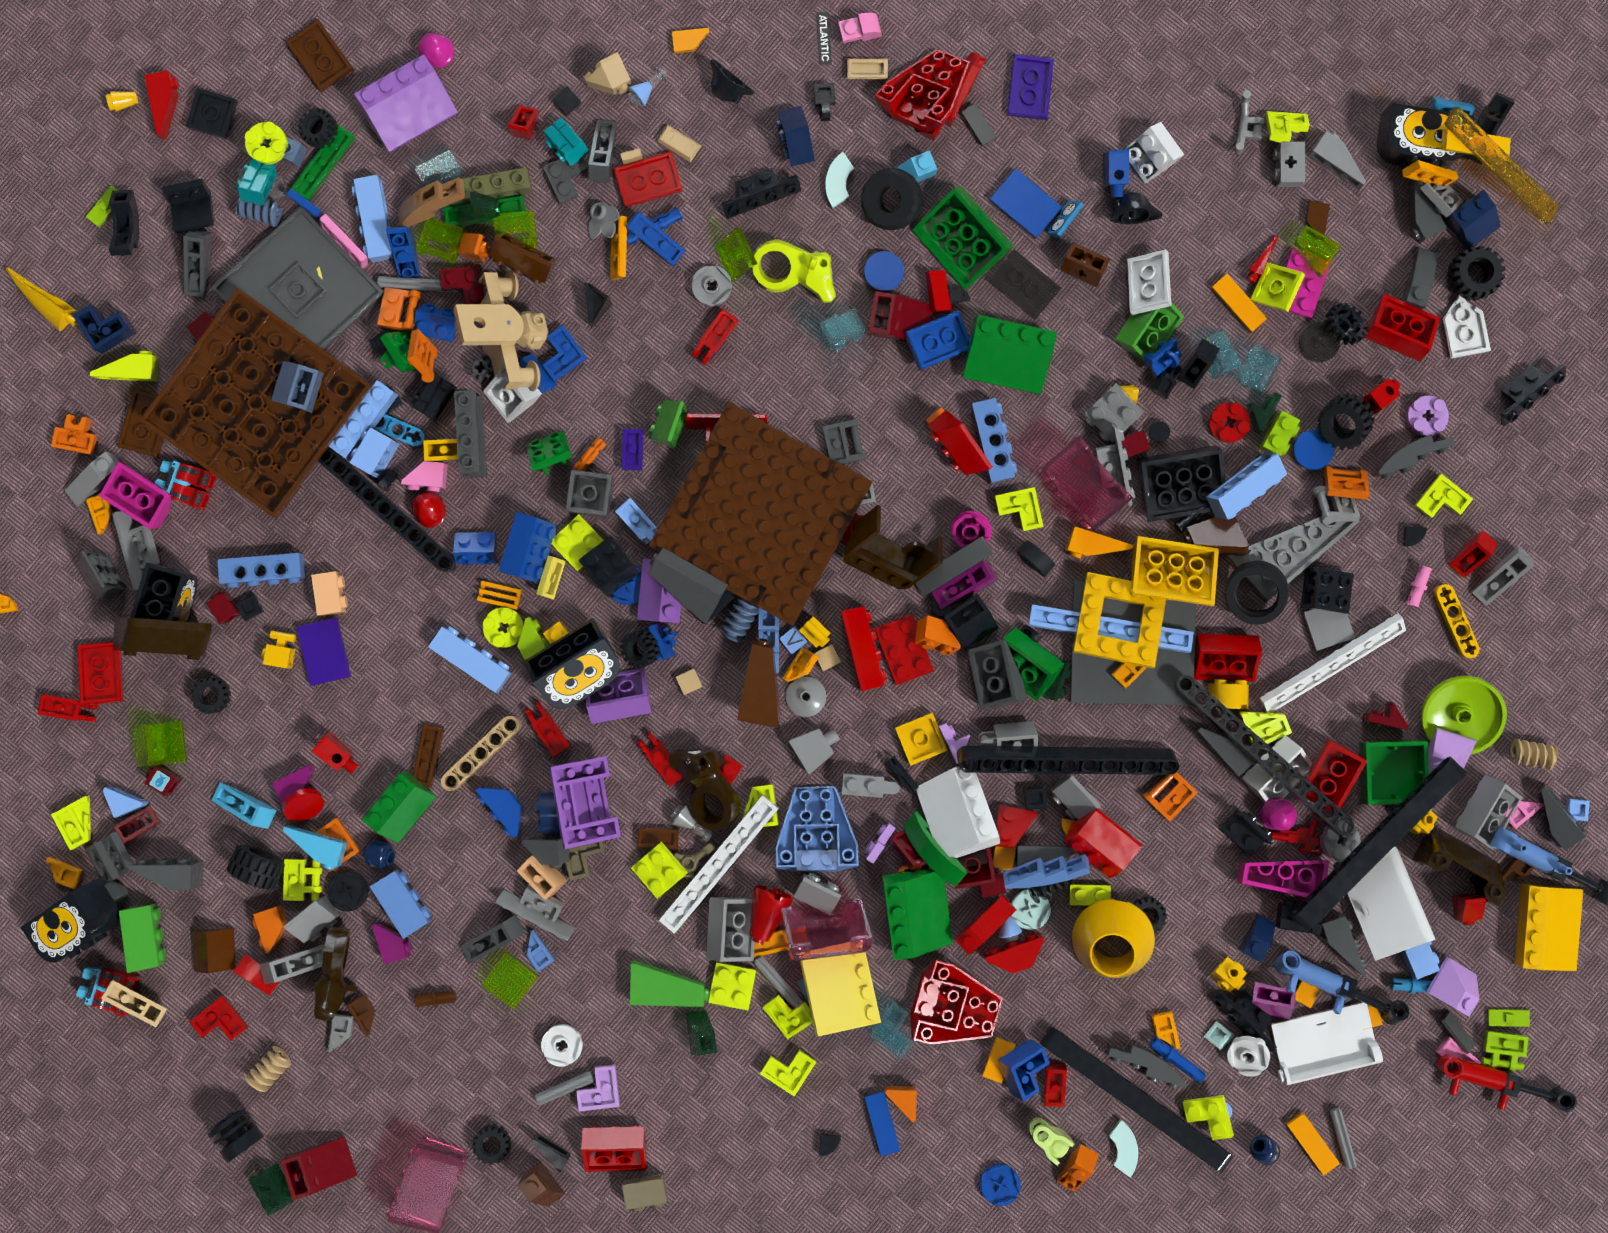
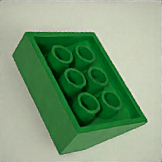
[912,186,1014,290]
[962,315,1057,395]
[882,869,953,961]

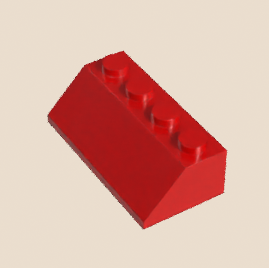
[840,606,887,691]

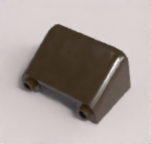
[1411,828,1505,906]

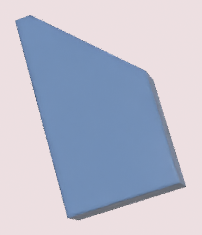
[526,929,556,972]

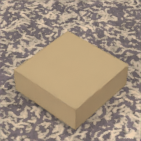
[620,148,643,165]
[814,644,841,671]
[676,669,703,695]

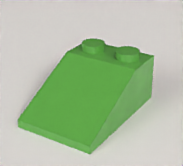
[649,400,688,449]

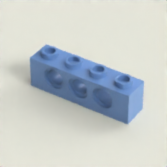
[970,398,1017,484]
[217,553,306,588]

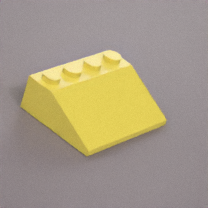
[799,941,881,1037]

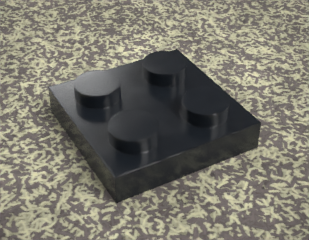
[186,88,238,140]

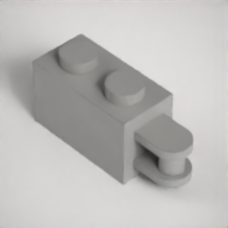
[978,721,1038,746]
[841,773,900,798]

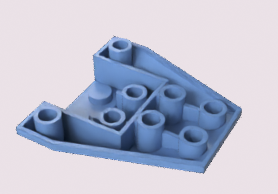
[776,786,859,872]

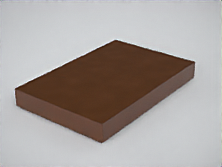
[286,19,354,93]
[117,388,164,458]

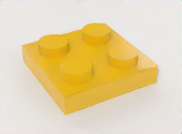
[895,713,948,766]

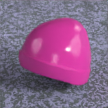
[418,33,455,68]
[1260,797,1297,831]

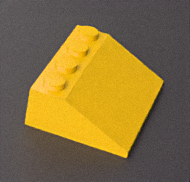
[1131,536,1219,607]
[1514,883,1583,971]

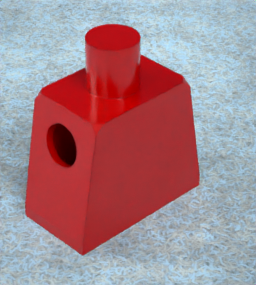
[1359,379,1400,415]
[311,731,359,774]

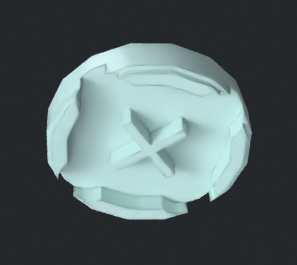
[1011,889,1051,930]

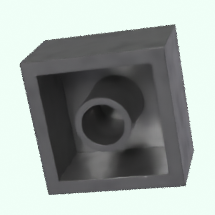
[566,470,614,518]

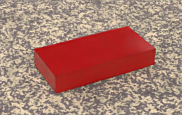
[925,270,952,312]

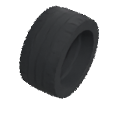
[1225,560,1289,625]

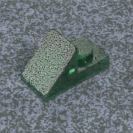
[458,192,500,228]
[1247,392,1282,434]

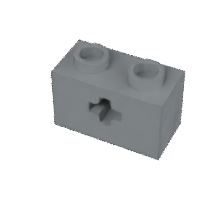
[1273,142,1305,187]

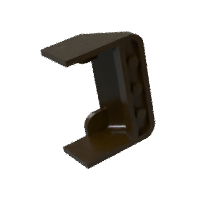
[843,505,943,590]
[112,617,212,660]

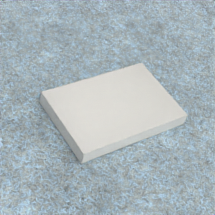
[1127,250,1171,315]

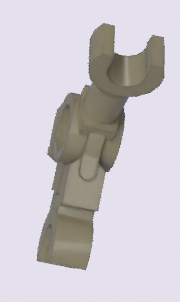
[668,842,716,878]

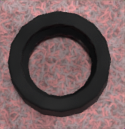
[1016,540,1056,577]

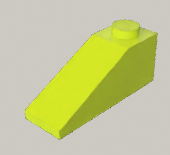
[90,351,159,382]

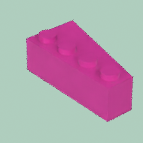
[1236,860,1330,898]

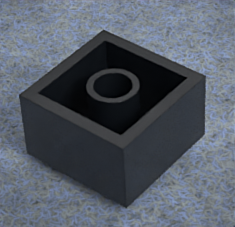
[579,535,640,597]

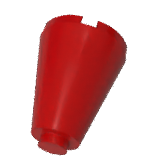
[749,884,793,944]

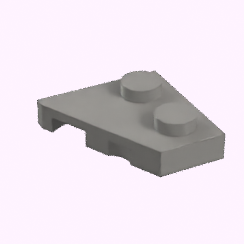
[1420,182,1463,217]

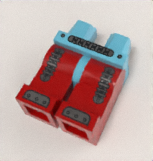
[155,460,217,511]
[76,965,141,1017]

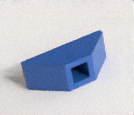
[386,226,420,278]
[476,787,523,838]

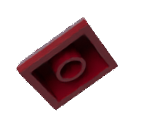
[955,847,996,889]

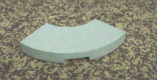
[825,152,854,209]
[1109,1119,1138,1178]

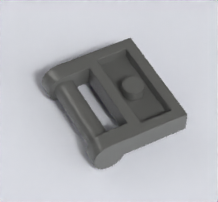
[822,419,867,464]

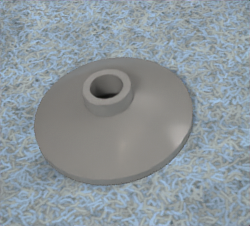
[786,676,826,717]

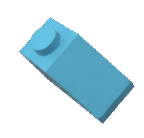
[896,150,937,182]

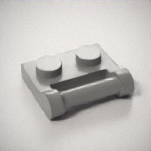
[1313,486,1360,524]

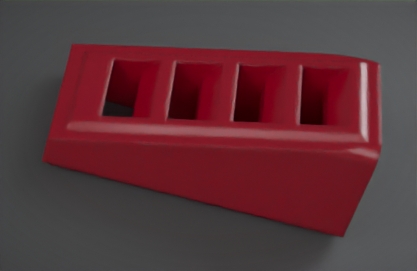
[113,805,161,845]

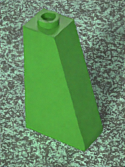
[630,961,709,1007]

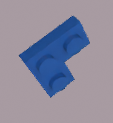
[543,325,588,382]

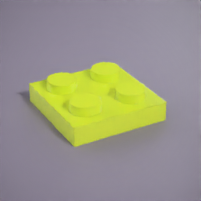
[1250,262,1305,312]
[551,514,604,571]
[631,842,688,899]
[708,961,756,1010]

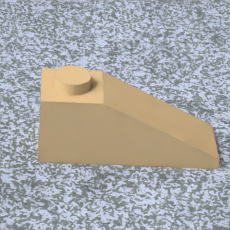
[101,980,167,1027]

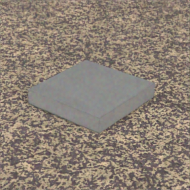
[1302,609,1355,651]

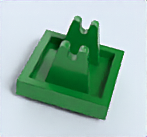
[380,331,417,373]
[526,430,572,475]

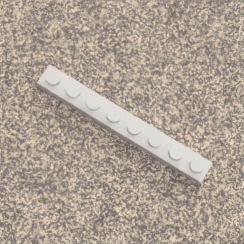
[1260,613,1406,713]
[659,795,779,934]

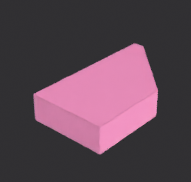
[1504,801,1544,829]

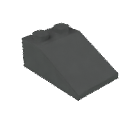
[968,640,1027,710]

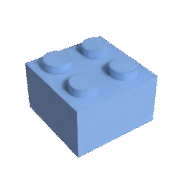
[350,427,400,479]

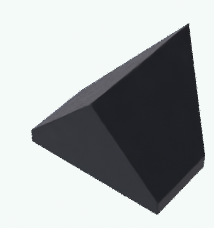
[584,283,612,327]

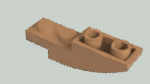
[398,177,465,227]

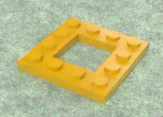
[1073,572,1166,669]

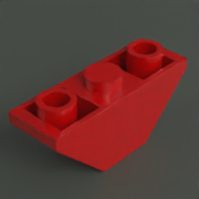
[984,932,1044,974]

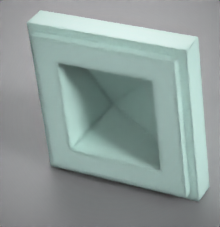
[1204,1021,1235,1050]

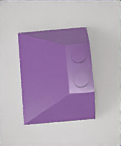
[549,756,621,849]

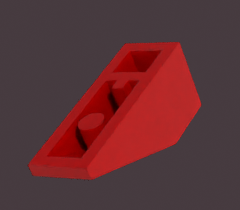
[144,70,179,140]
[955,894,1017,955]

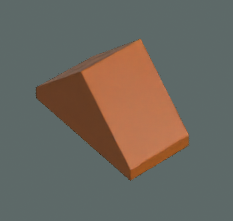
[884,1086,917,1123]

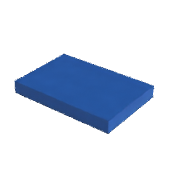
[989,169,1062,239]
[904,311,970,371]

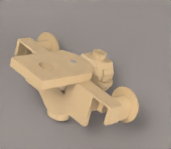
[453,270,548,391]

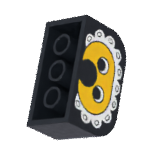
[1377,103,1474,169]
[130,562,198,622]
[523,618,620,709]
[20,878,119,963]

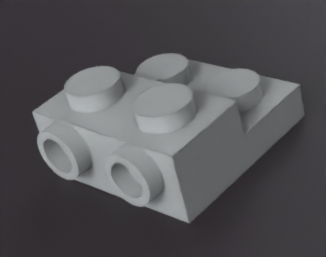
[1084,383,1144,443]

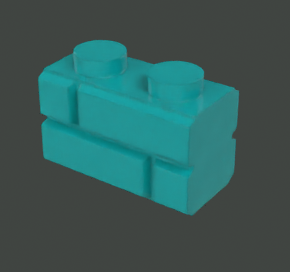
[544,118,589,166]
[236,158,277,206]

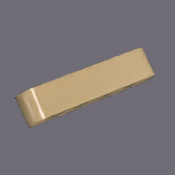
[441,716,522,791]

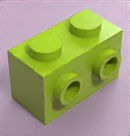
[1258,410,1300,457]

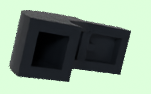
[1464,92,1515,164]
[108,190,139,256]

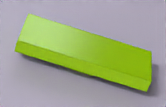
[86,186,117,228]
[1488,1009,1530,1027]

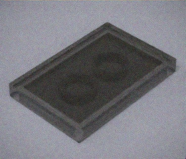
[989,250,1061,320]

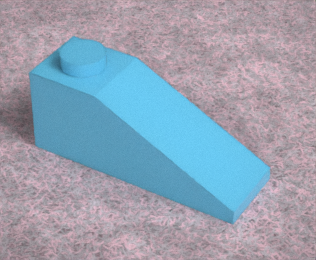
[211,782,277,829]
[283,825,348,870]

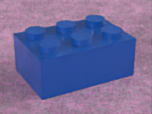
[499,512,557,583]

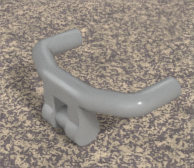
[1234,90,1264,154]

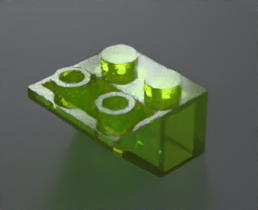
[133,721,187,767]

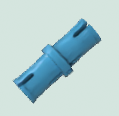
[1390,977,1433,994]

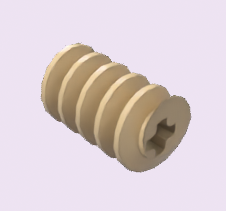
[1510,739,1558,770]
[245,1046,291,1092]

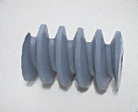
[236,198,283,227]
[722,597,759,643]

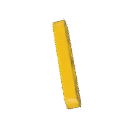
[1433,584,1480,659]

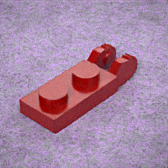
[691,309,740,366]
[37,694,99,722]
[524,700,571,758]
[636,731,683,787]

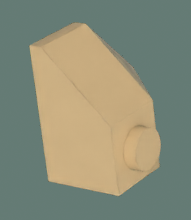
[584,52,632,95]

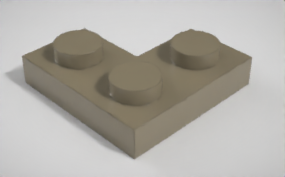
[566,841,606,881]

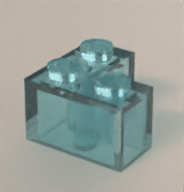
[819,308,866,352]
[868,998,914,1059]

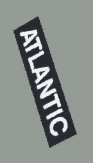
[817,12,832,64]

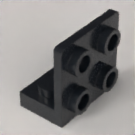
[162,178,214,234]
[1300,568,1354,614]
[1219,810,1274,857]

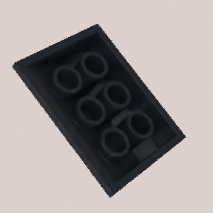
[1136,445,1226,522]

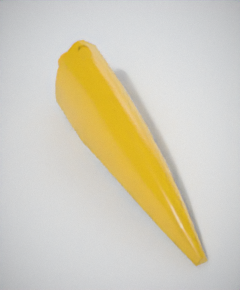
[6,267,77,331]

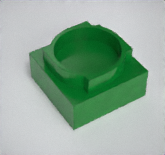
[1359,740,1429,805]

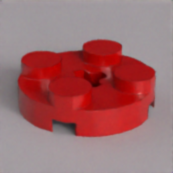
[1208,402,1250,443]

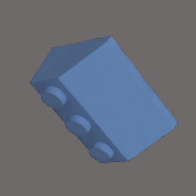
[370,869,432,939]

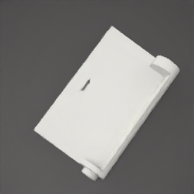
[1347,846,1436,961]
[1270,1002,1383,1086]

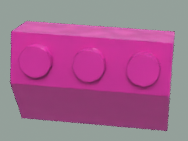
[99,461,171,529]

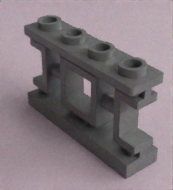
[454,390,487,479]

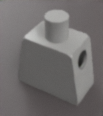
[789,728,840,774]

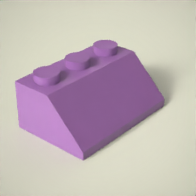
[637,559,681,624]
[586,668,652,724]

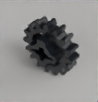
[1324,303,1368,346]

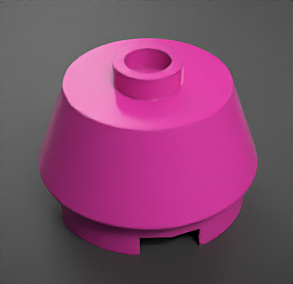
[951,511,991,548]

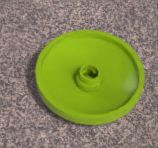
[1421,676,1507,755]

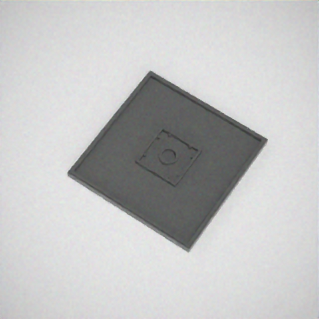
[211,207,384,350]
[1070,581,1196,705]

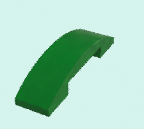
[904,811,968,887]

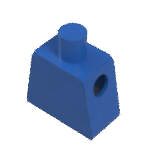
[1103,150,1129,198]

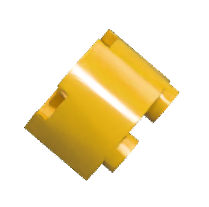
[1208,679,1249,709]

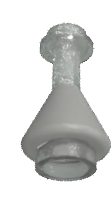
[670,804,713,843]

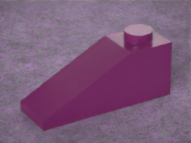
[931,561,999,610]

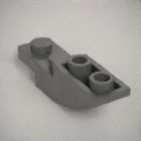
[1373,435,1456,479]
[1105,1042,1186,1089]

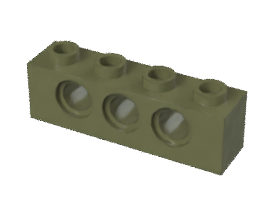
[447,167,533,206]

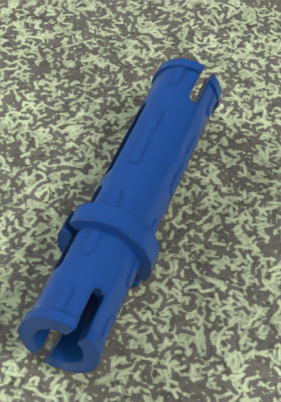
[627,207,683,246]
[1149,1036,1206,1084]

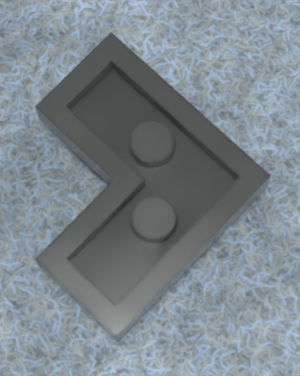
[543,158,589,205]

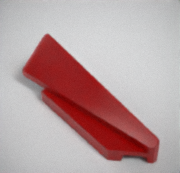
[915,52,986,142]

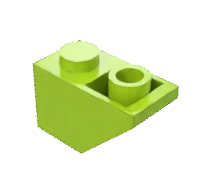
[517,617,550,660]

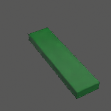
[290,124,356,201]
[443,195,527,229]

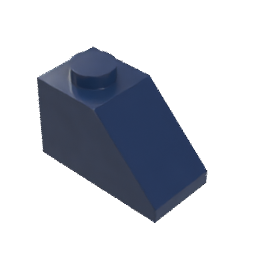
[1238,914,1276,963]

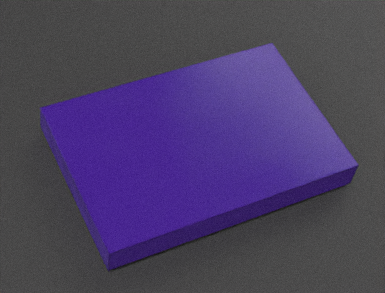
[1007,54,1054,120]
[297,617,351,686]

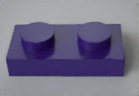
[622,429,644,471]

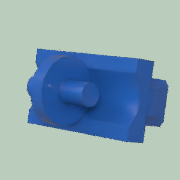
[1144,338,1182,376]
[647,623,678,661]

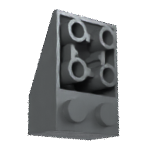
[78,551,126,602]
[128,858,203,890]

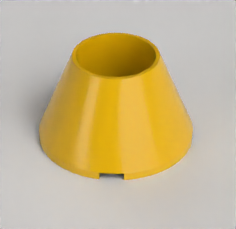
[1072,899,1155,978]

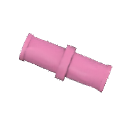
[1406,565,1432,607]

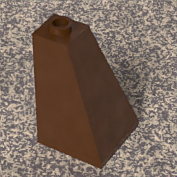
[737,638,781,728]

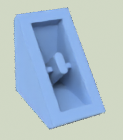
[103,786,149,818]

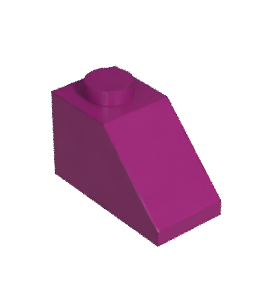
[272,764,315,804]
[372,922,413,965]
[1252,982,1296,1019]

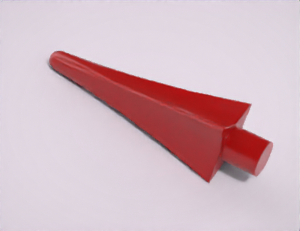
[1247,235,1278,284]

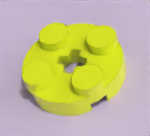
[245,122,288,165]
[483,607,524,648]

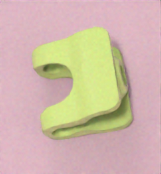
[1029,1117,1074,1166]

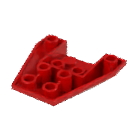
[875,49,970,133]
[910,960,1003,1044]

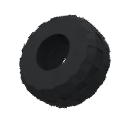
[861,168,923,230]

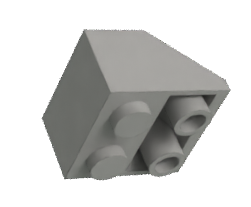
[794,872,841,915]

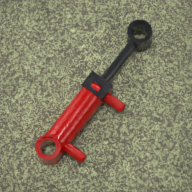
[1436,1054,1577,1112]

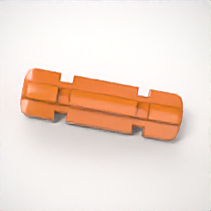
[574,438,606,472]

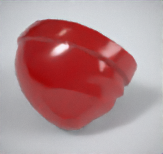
[412,492,446,528]

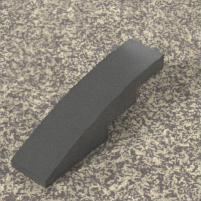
[915,536,993,597]

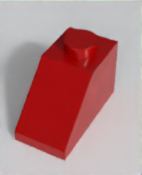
[1449,530,1498,578]
[1452,893,1486,925]

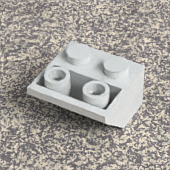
[1124,122,1184,184]

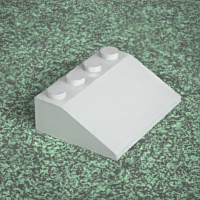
[916,766,1000,858]

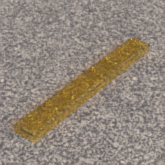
[1444,107,1560,224]

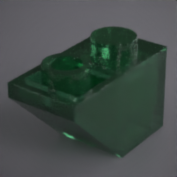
[686,1010,717,1056]

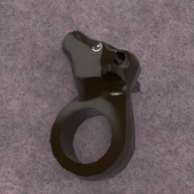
[668,749,740,830]
[306,926,358,1021]

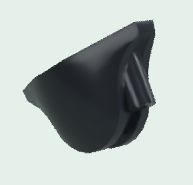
[710,59,755,104]
[1110,192,1163,225]

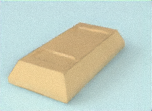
[847,59,888,79]
[657,124,701,163]

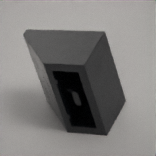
[942,594,999,651]

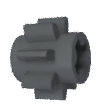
[468,355,494,382]

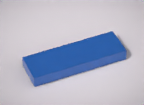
[626,211,686,266]
[864,1090,901,1157]

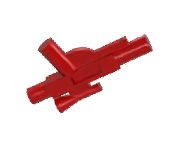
[1271,819,1322,857]

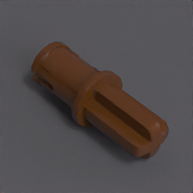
[415,990,457,1007]

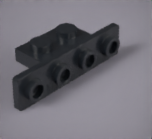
[722,168,801,219]
[1501,364,1566,426]
[1208,989,1277,1052]

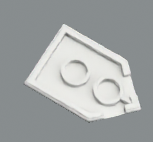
[1442,295,1491,359]

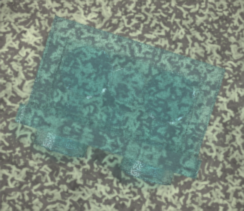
[414,149,462,186]
[1196,329,1242,379]
[1238,343,1282,394]

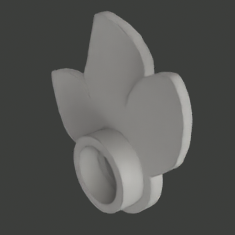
[588,202,620,240]

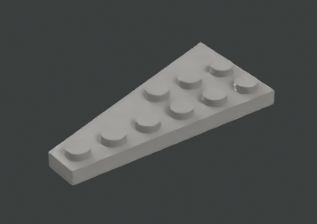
[1226,511,1360,601]

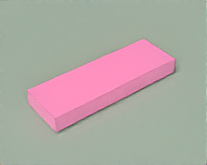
[320,214,368,269]

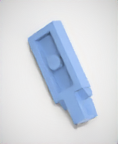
[615,498,657,545]

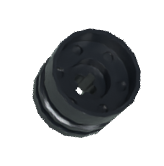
[207,1108,264,1163]

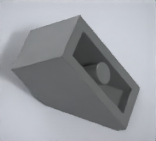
[522,836,570,868]

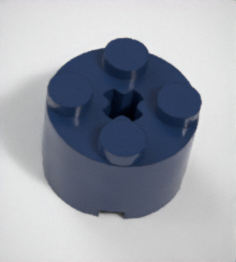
[535,792,560,834]

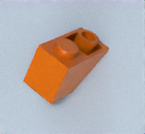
[457,233,491,263]
[915,615,961,655]
[253,904,288,953]
[1057,1144,1099,1192]

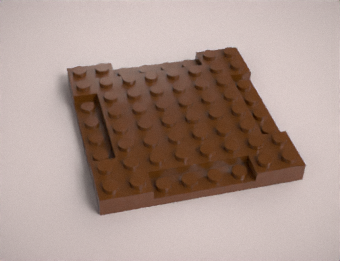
[140,288,372,519]
[649,402,873,626]

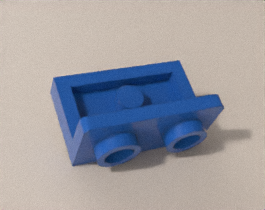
[414,303,457,343]
[453,532,497,565]

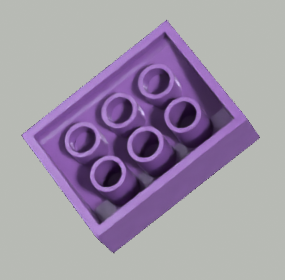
[354,54,458,153]

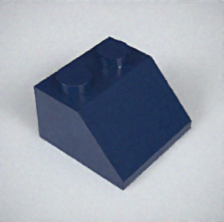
[1444,189,1501,249]

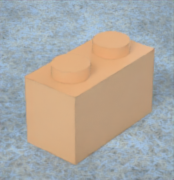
[311,571,348,616]
[517,856,567,900]

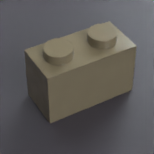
[622,1174,668,1211]

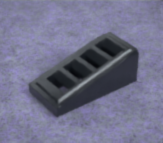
[531,1134,571,1173]

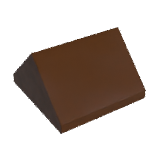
[192,928,236,973]

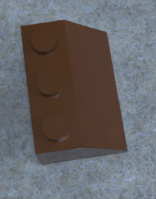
[489,232,557,284]

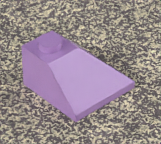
[1428,728,1477,774]
[1426,956,1480,1017]

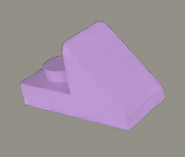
[938,723,970,763]

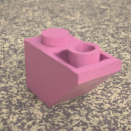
[401,461,448,492]

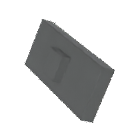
[961,104,996,146]
[1441,1011,1475,1054]

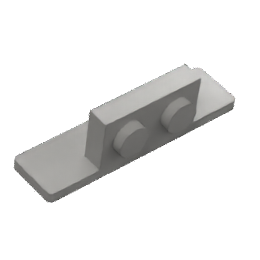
[1095,424,1135,506]
[112,511,160,591]
[496,884,575,941]

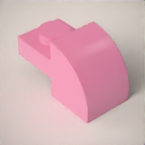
[838,13,882,44]

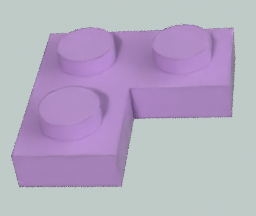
[864,822,896,863]
[576,1064,620,1111]

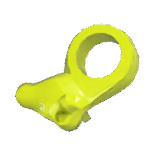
[752,239,836,303]

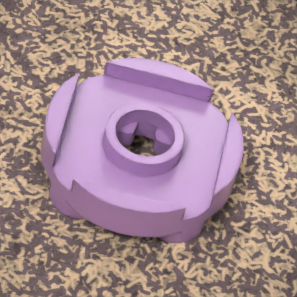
[1406,396,1449,437]

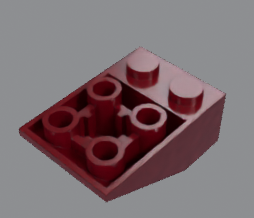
[868,291,933,342]
[280,1136,357,1201]

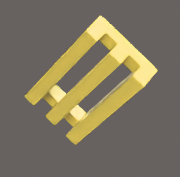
[536,555,565,600]

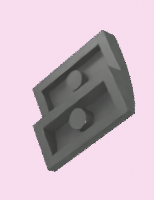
[85,831,134,885]

